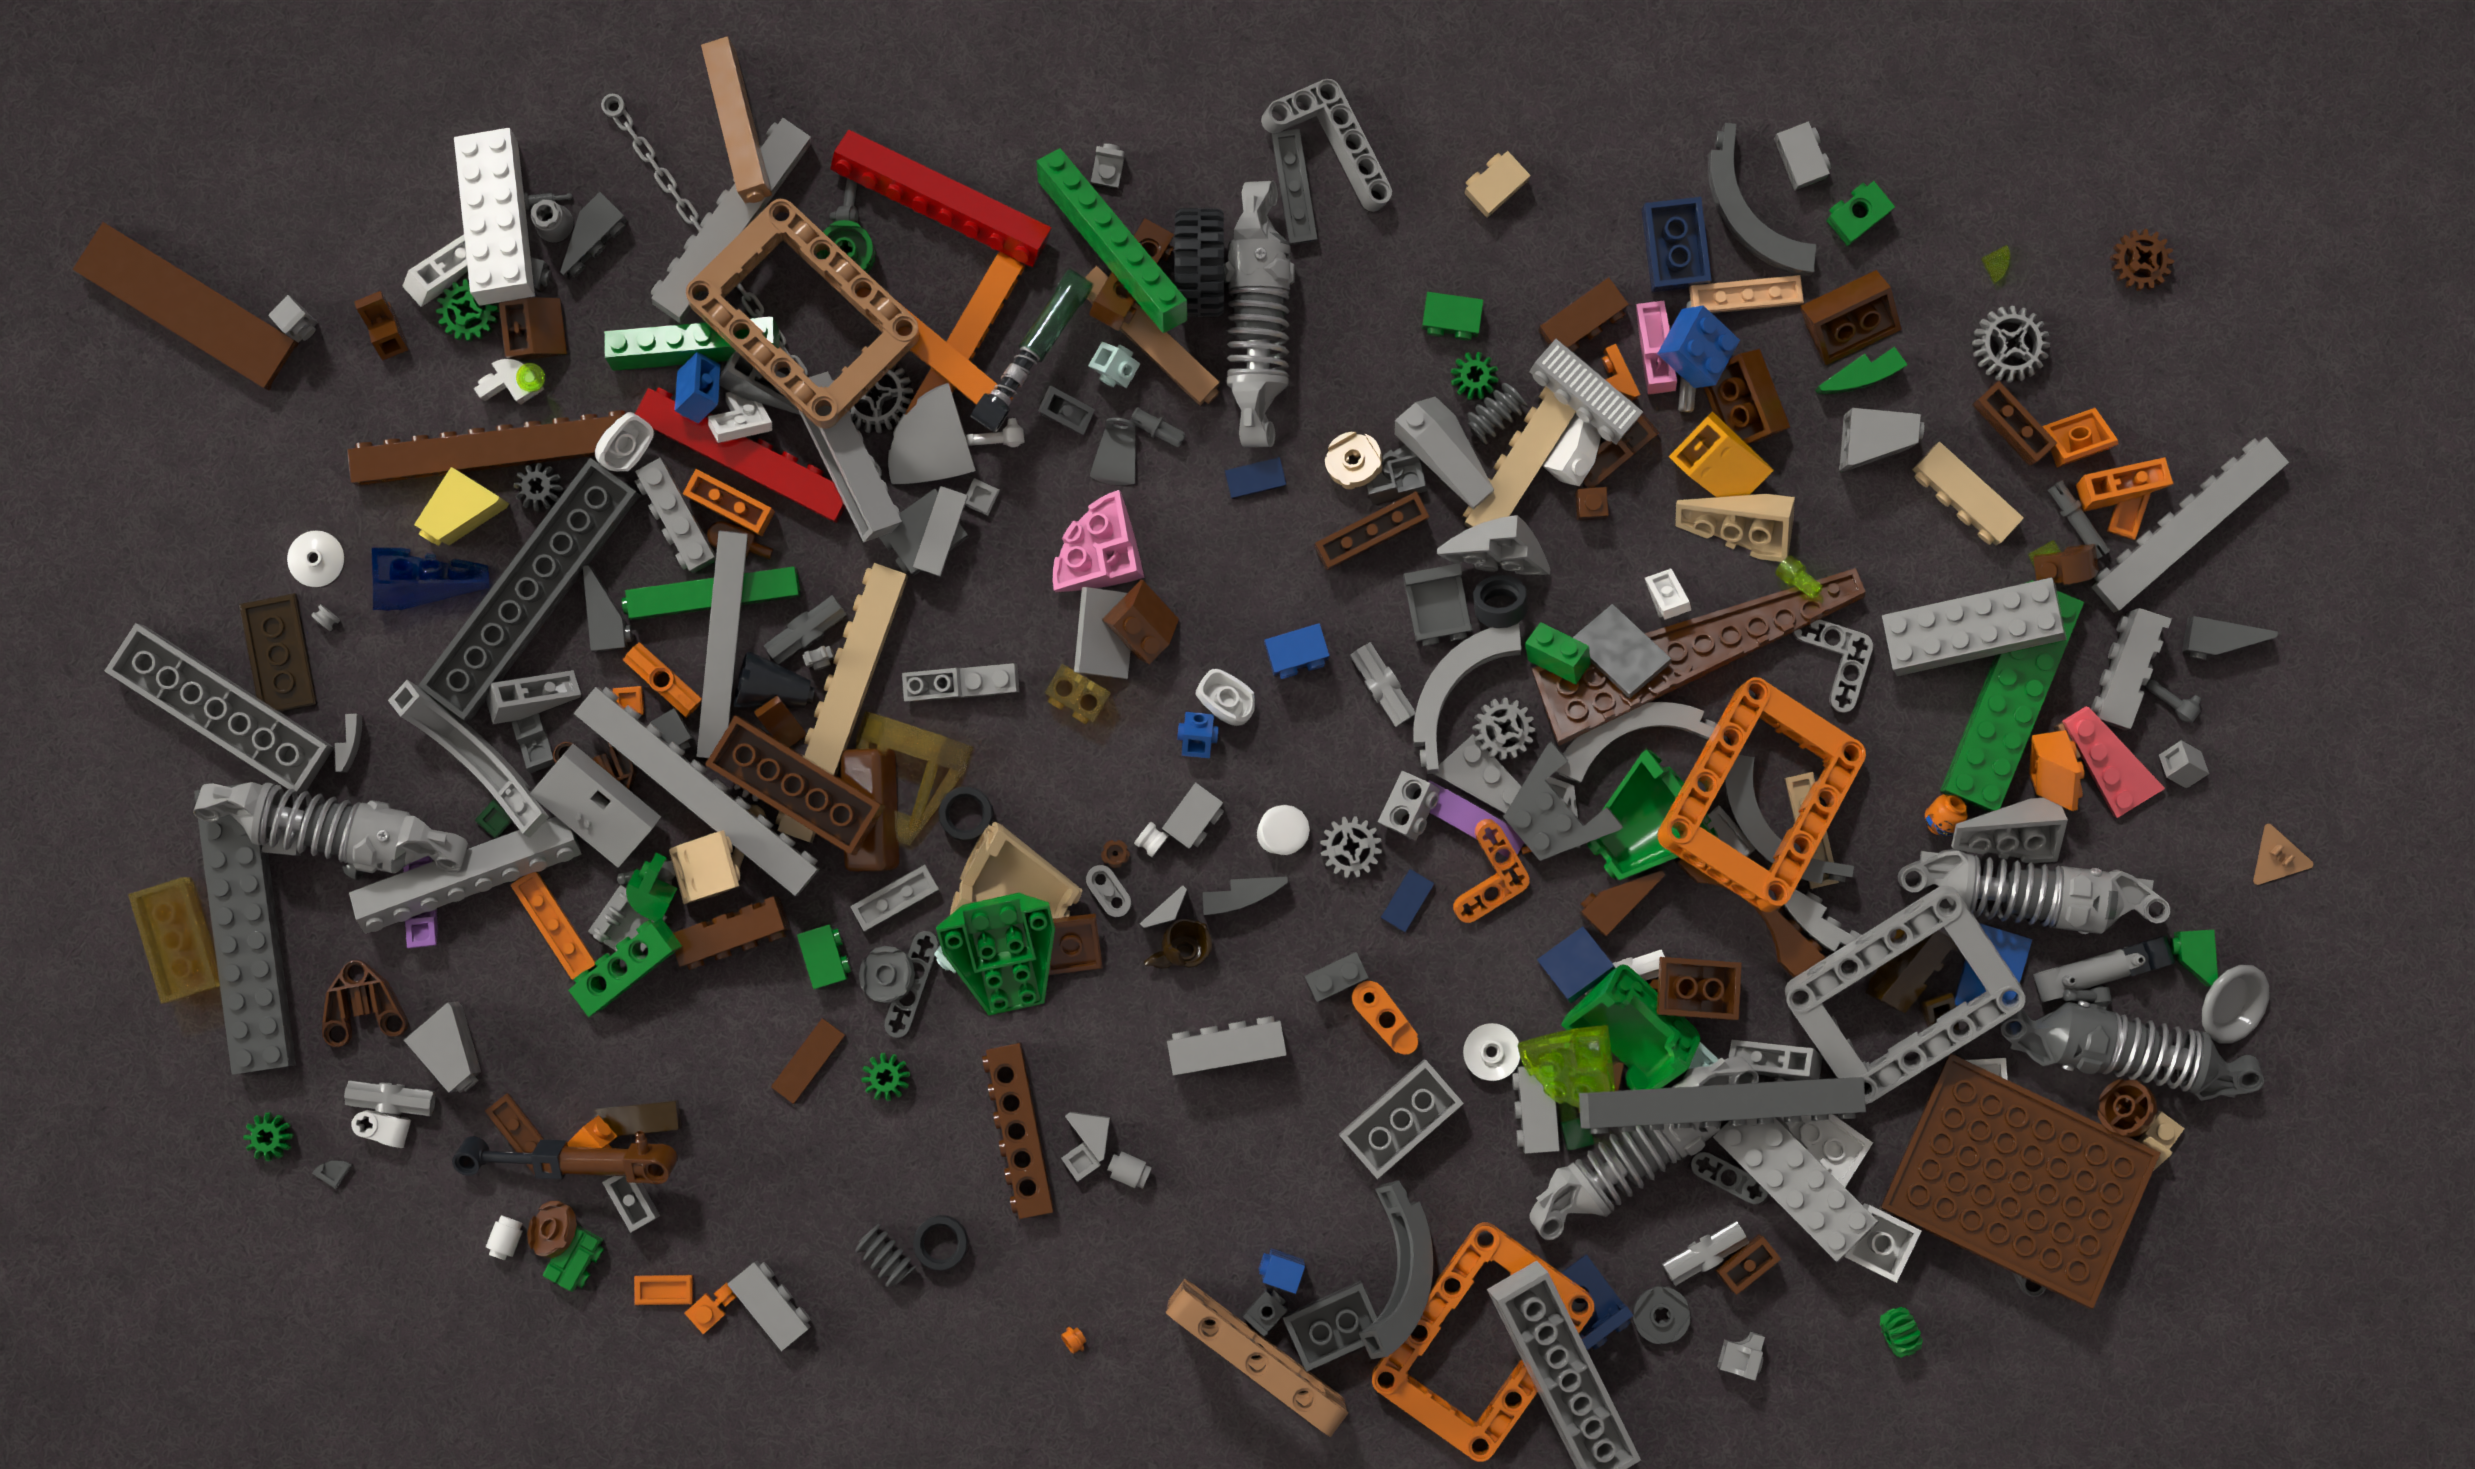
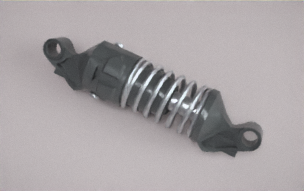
[2000,1001,2264,1101]

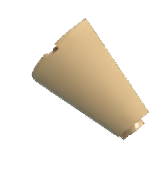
[950,822,1082,918]

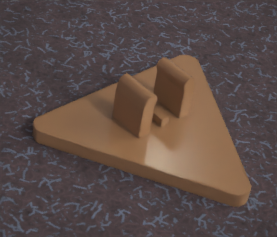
[2253,824,2313,885]

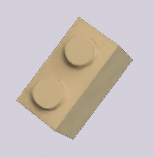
[1465,151,1531,218]

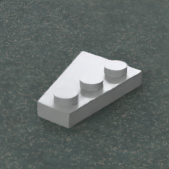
[1434,734,1521,814]

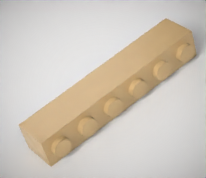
[1463,386,1576,528]

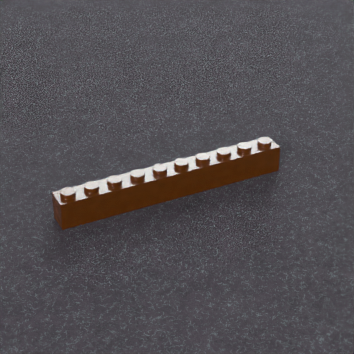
[347,410,626,486]

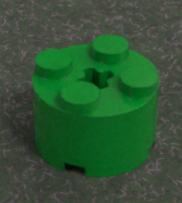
[817,220,876,274]

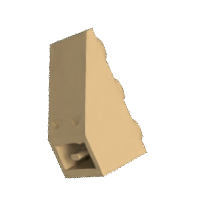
[669,830,740,904]

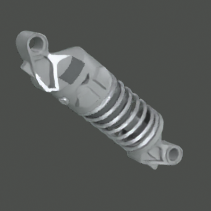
[1224,181,1295,448]
[193,782,468,874]
[1898,849,2170,934]
[1530,1056,1759,1240]

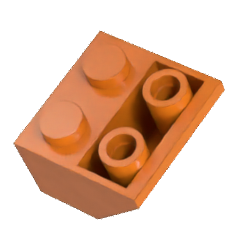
[2029,730,2084,811]

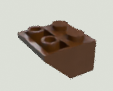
[499,297,568,361]

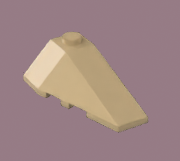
[1676,494,1795,563]

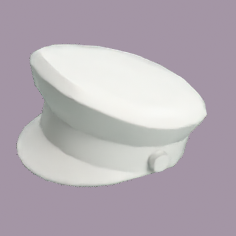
[1257,805,1310,855]

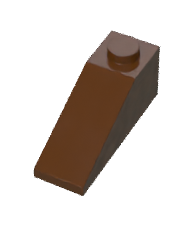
[1580,870,1666,936]

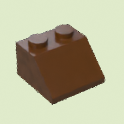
[1102,579,1179,665]

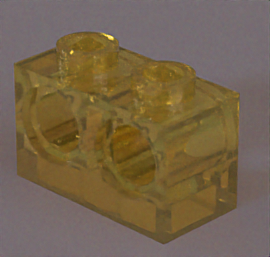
[1045,664,1112,724]

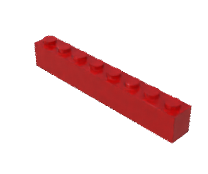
[830,130,1052,267]
[635,387,846,523]

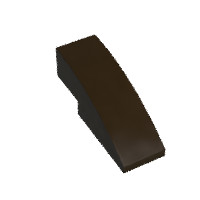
[594,1100,682,1136]

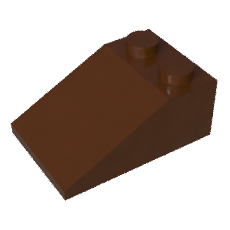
[1657,957,1742,1020]

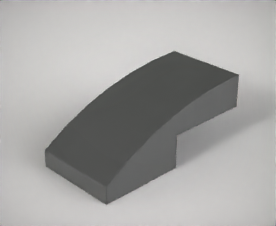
[511,713,555,774]

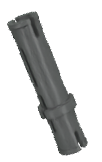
[2047,480,2110,559]

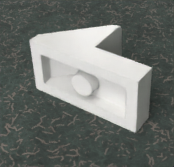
[1645,569,1691,620]

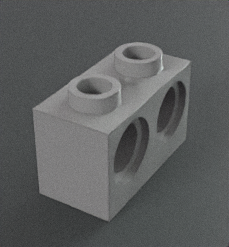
[1378,771,1440,840]

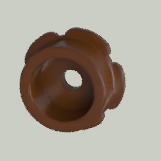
[1101,840,1129,868]

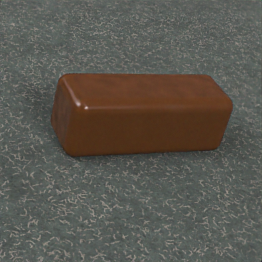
[840,748,899,872]

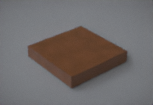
[1048,913,1103,975]

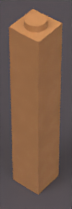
[701,36,772,204]
[1077,266,1220,406]

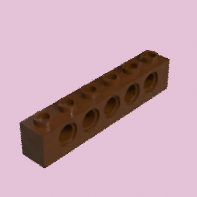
[982,1042,1054,1219]

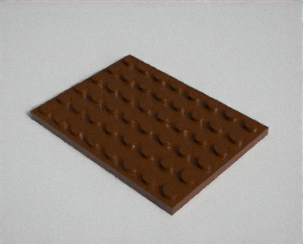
[1879,1054,2161,1309]

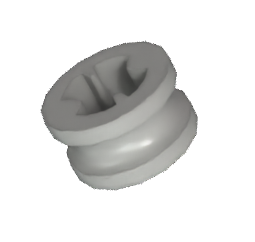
[311,604,340,631]

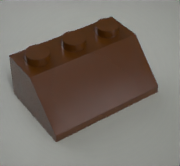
[1800,270,1902,365]
[1704,349,1791,445]

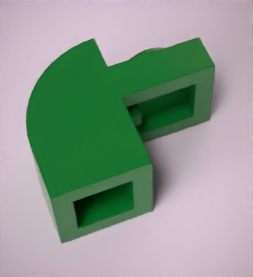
[626,853,677,922]

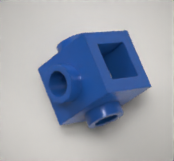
[1177,712,1219,758]

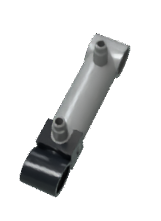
[2033,935,2175,1002]

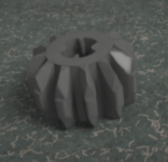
[514,463,563,512]

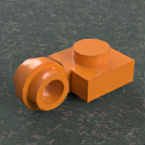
[685,1282,737,1334]

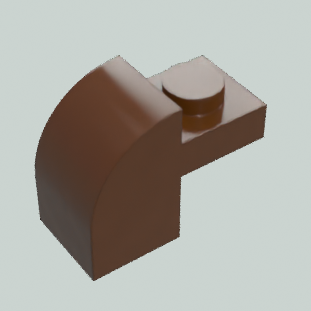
[354,291,408,361]
[2033,544,2099,585]

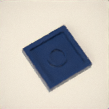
[1537,926,1615,1004]

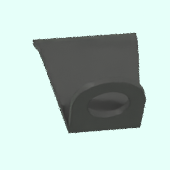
[1090,418,1136,486]

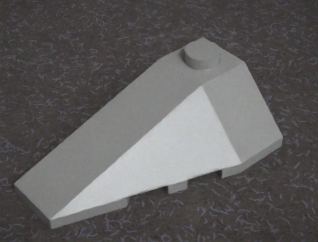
[1395,397,1494,509]

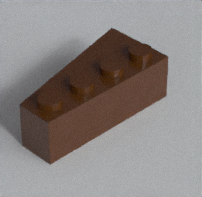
[673,896,791,970]

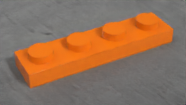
[511,872,596,980]

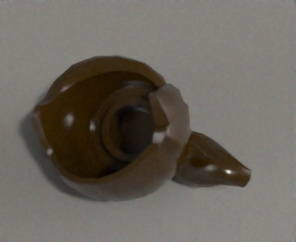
[1144,919,1212,969]

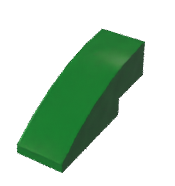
[1815,347,1907,394]

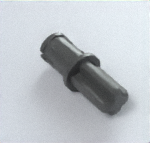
[1130,407,1185,447]

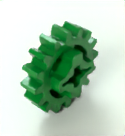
[436,279,500,342]

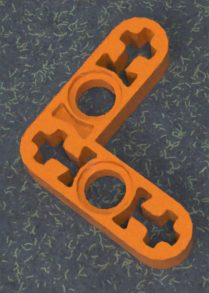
[1453,819,1530,923]

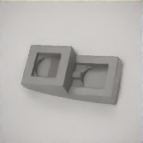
[335,714,362,773]

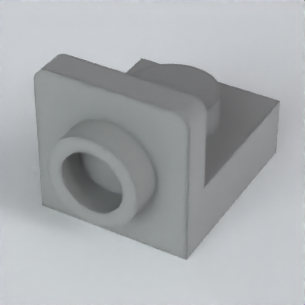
[1091,144,1125,189]

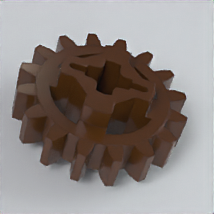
[2110,228,2174,291]

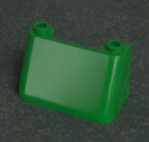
[1561,964,1700,1090]

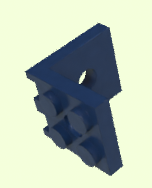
[1561,1254,1633,1350]

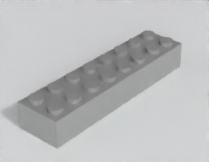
[104,623,335,794]
[1487,1261,1641,1469]

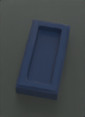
[1225,457,1286,499]
[1380,869,1434,932]

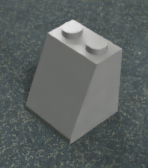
[1839,408,1924,472]
[404,1002,481,1093]

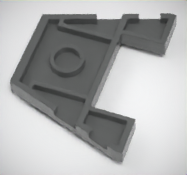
[1503,741,1624,861]

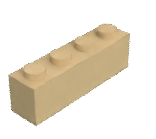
[1912,441,2023,545]

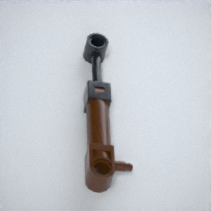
[452,1130,678,1184]

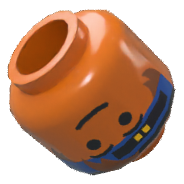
[1925,794,1968,836]

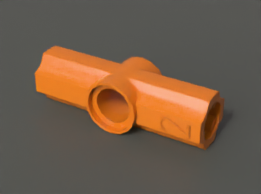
[623,642,702,718]

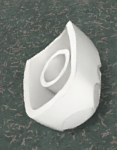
[595,412,654,471]
[1196,669,1255,726]

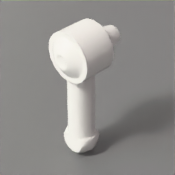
[966,418,1024,447]

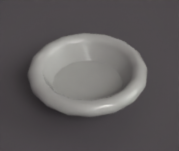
[2202,965,2269,1044]

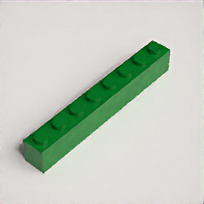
[1036,148,1187,334]

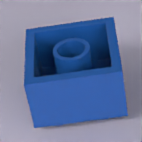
[1657,305,1740,388]
[1264,623,1329,679]

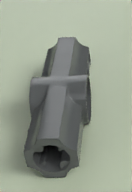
[764,595,847,665]

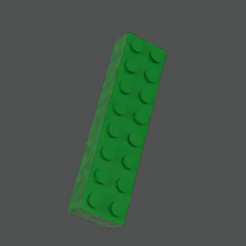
[1940,580,2084,812]

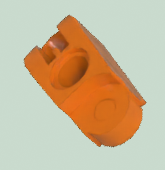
[1351,981,1418,1055]

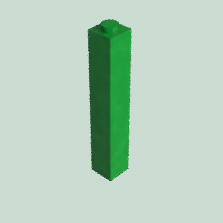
[622,567,801,620]

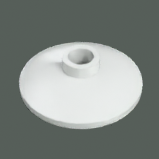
[287,531,344,587]
[1463,1023,1521,1081]

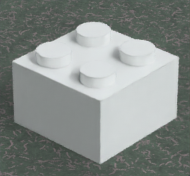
[1844,1203,1921,1283]

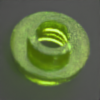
[516,363,545,392]

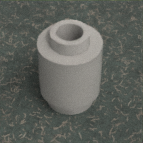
[1107,1151,1152,1189]

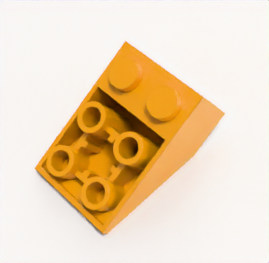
[1669,411,1774,497]

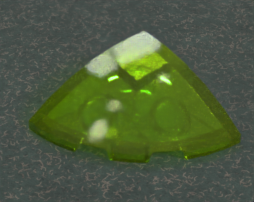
[1517,1025,1615,1112]

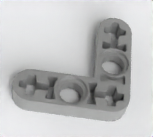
[1792,619,1873,713]

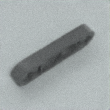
[884,931,939,1038]

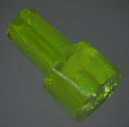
[1775,555,1822,598]

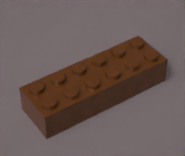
[705,716,886,855]

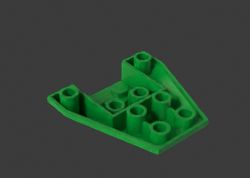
[936,893,1055,1015]

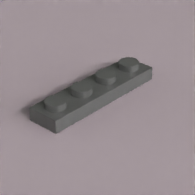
[1272,129,1317,245]

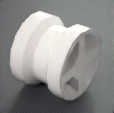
[1134,822,1169,857]

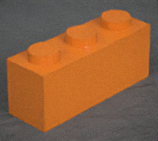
[683,469,775,536]

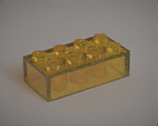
[128,877,220,1004]

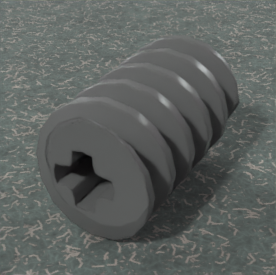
[1466,383,1528,445]
[855,1223,917,1287]

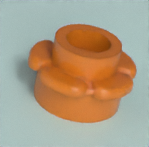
[1061,1327,1086,1354]

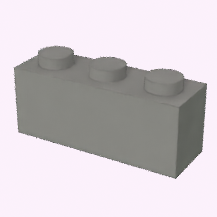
[1512,1064,1559,1153]
[727,1261,811,1351]

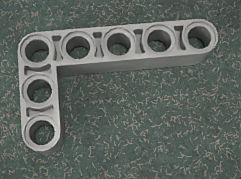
[1261,79,1392,212]

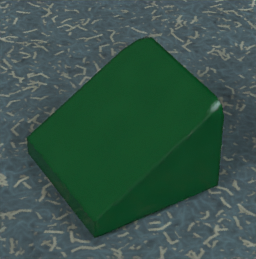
[1560,1118,1594,1151]

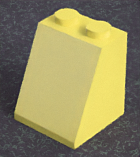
[414,467,510,546]

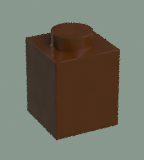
[1575,487,1608,521]

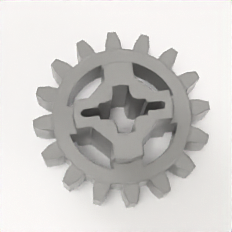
[1472,698,1535,760]
[1320,816,1382,878]

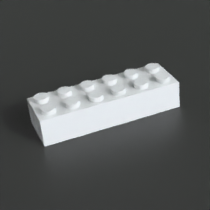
[454,128,535,306]

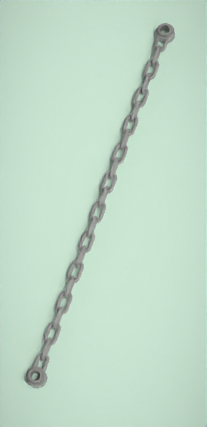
[601,94,882,478]

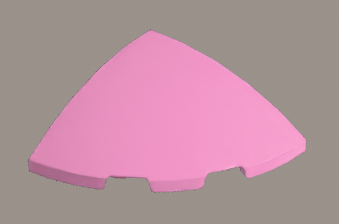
[1053,490,1144,592]

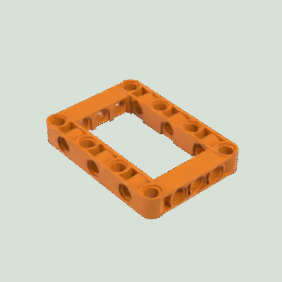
[1657,677,1866,912]
[1372,1222,1594,1462]

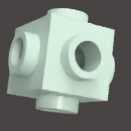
[1088,342,1140,388]

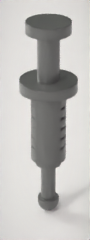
[524,192,573,211]

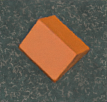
[2042,408,2118,467]

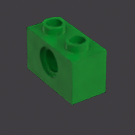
[1826,181,1895,246]

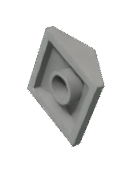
[1140,885,1187,928]

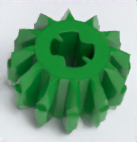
[1450,352,1498,400]
[861,1053,910,1101]
[243,1112,294,1161]
[1880,1307,1923,1358]

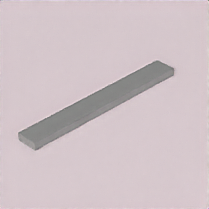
[697,531,748,758]

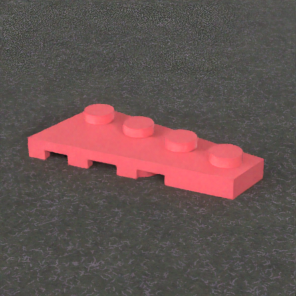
[2062,706,2165,818]

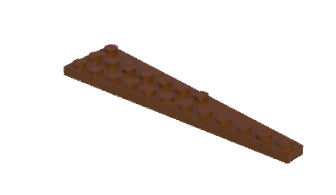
[1532,568,1866,746]

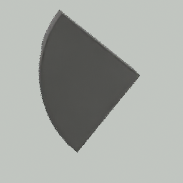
[312,1160,353,1189]

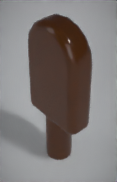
[707,521,774,560]

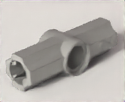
[1350,642,1415,727]
[344,1080,435,1116]
[1662,1221,1749,1286]

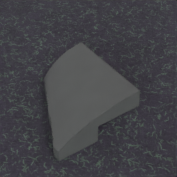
[1367,445,1427,505]

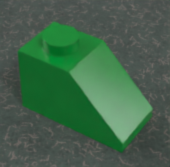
[2170,930,2218,987]

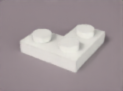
[708,392,772,443]

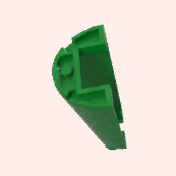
[1587,749,1718,880]

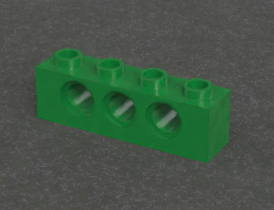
[568,919,682,1017]

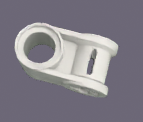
[352,1110,411,1148]

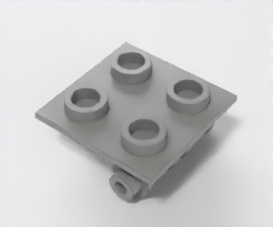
[588,885,667,952]

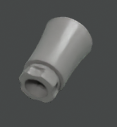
[531,199,574,242]

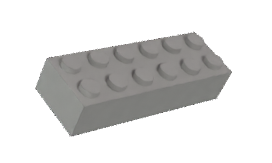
[1882,578,2067,676]
[1713,1117,1879,1262]

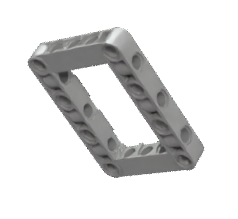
[1785,886,2025,1104]

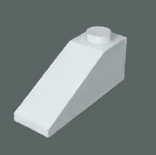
[403,235,468,307]
[1542,413,1601,486]

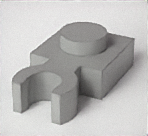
[802,646,835,670]

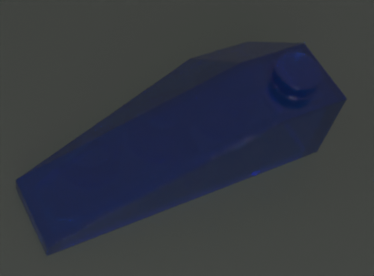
[372,548,489,611]

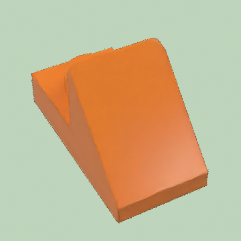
[1602,344,1640,400]

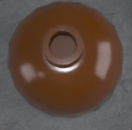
[2098,1079,2158,1137]

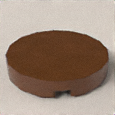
[527,1201,577,1258]

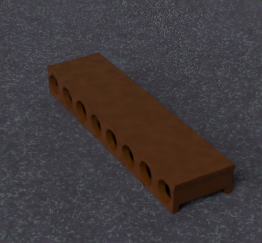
[72,222,299,391]

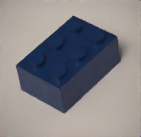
[1641,197,1712,293]

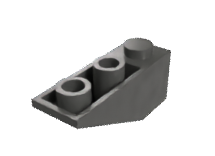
[560,192,628,279]

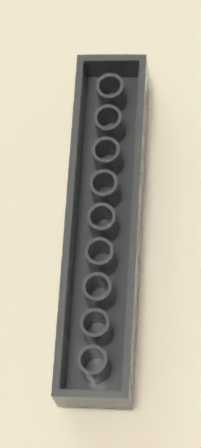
[418,458,641,722]
[194,783,296,1075]

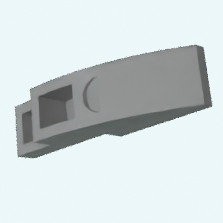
[902,663,1019,702]
[1783,885,1861,952]

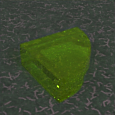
[1981,245,2010,284]

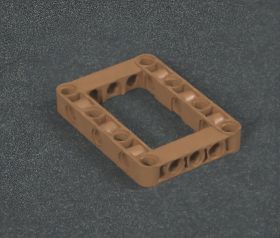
[686,199,920,429]
[1166,1279,1348,1437]

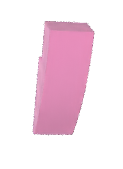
[1636,301,1677,394]

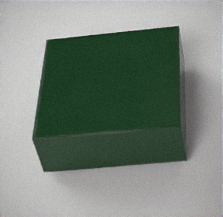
[475,799,513,839]

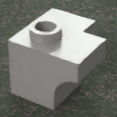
[1717,1332,1765,1380]

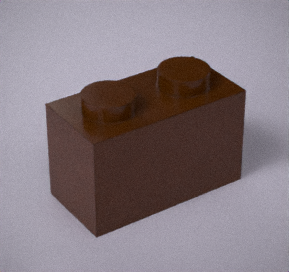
[1714,1234,1781,1295]

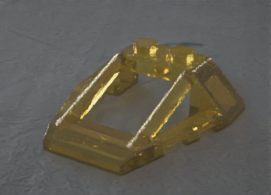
[856,711,973,845]

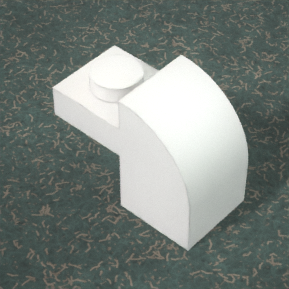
[474,359,545,405]

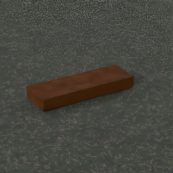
[771,1018,845,1104]
[485,1093,545,1175]

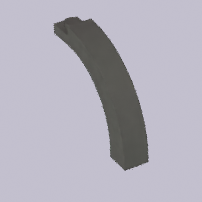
[1708,123,1816,277]
[1725,755,1854,884]
[1359,1180,1433,1359]

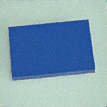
[1954,923,2033,1006]

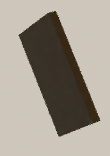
[239,593,317,712]

